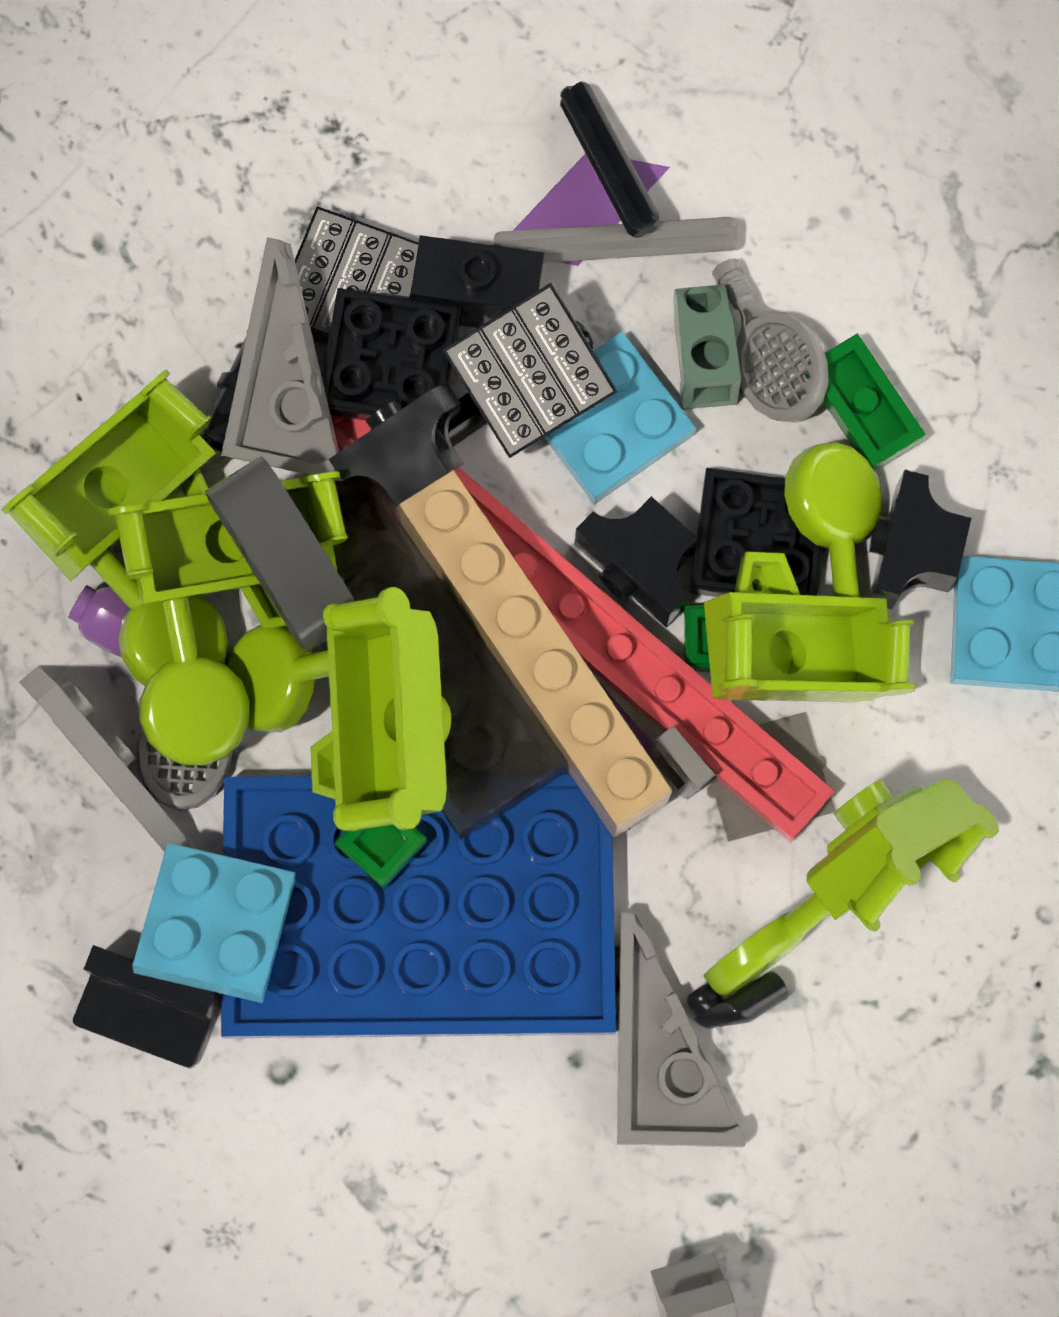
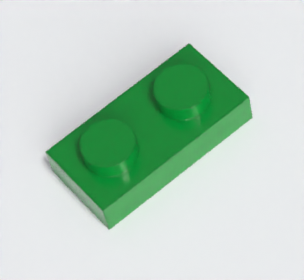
[804,333,926,471]

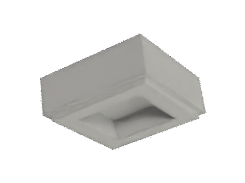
[646,726,715,800]

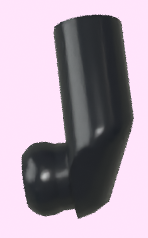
[687,971,788,1029]

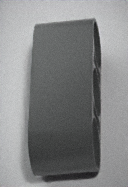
[205,456,355,653]

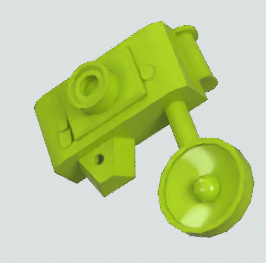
[1,369,229,686]
[704,442,916,702]
[108,471,348,765]
[227,587,451,831]
[703,779,999,996]

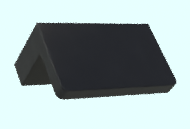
[73,945,221,1069]

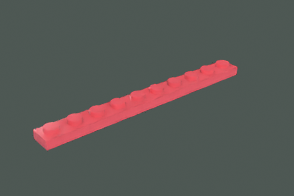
[331,415,835,843]

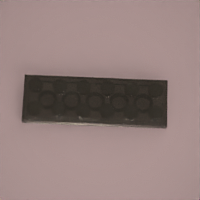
[325,476,569,840]

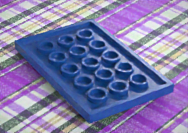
[221,774,616,1039]

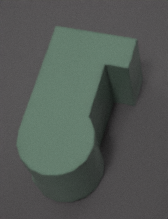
[674,284,741,410]

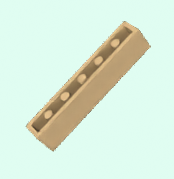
[399,470,672,838]

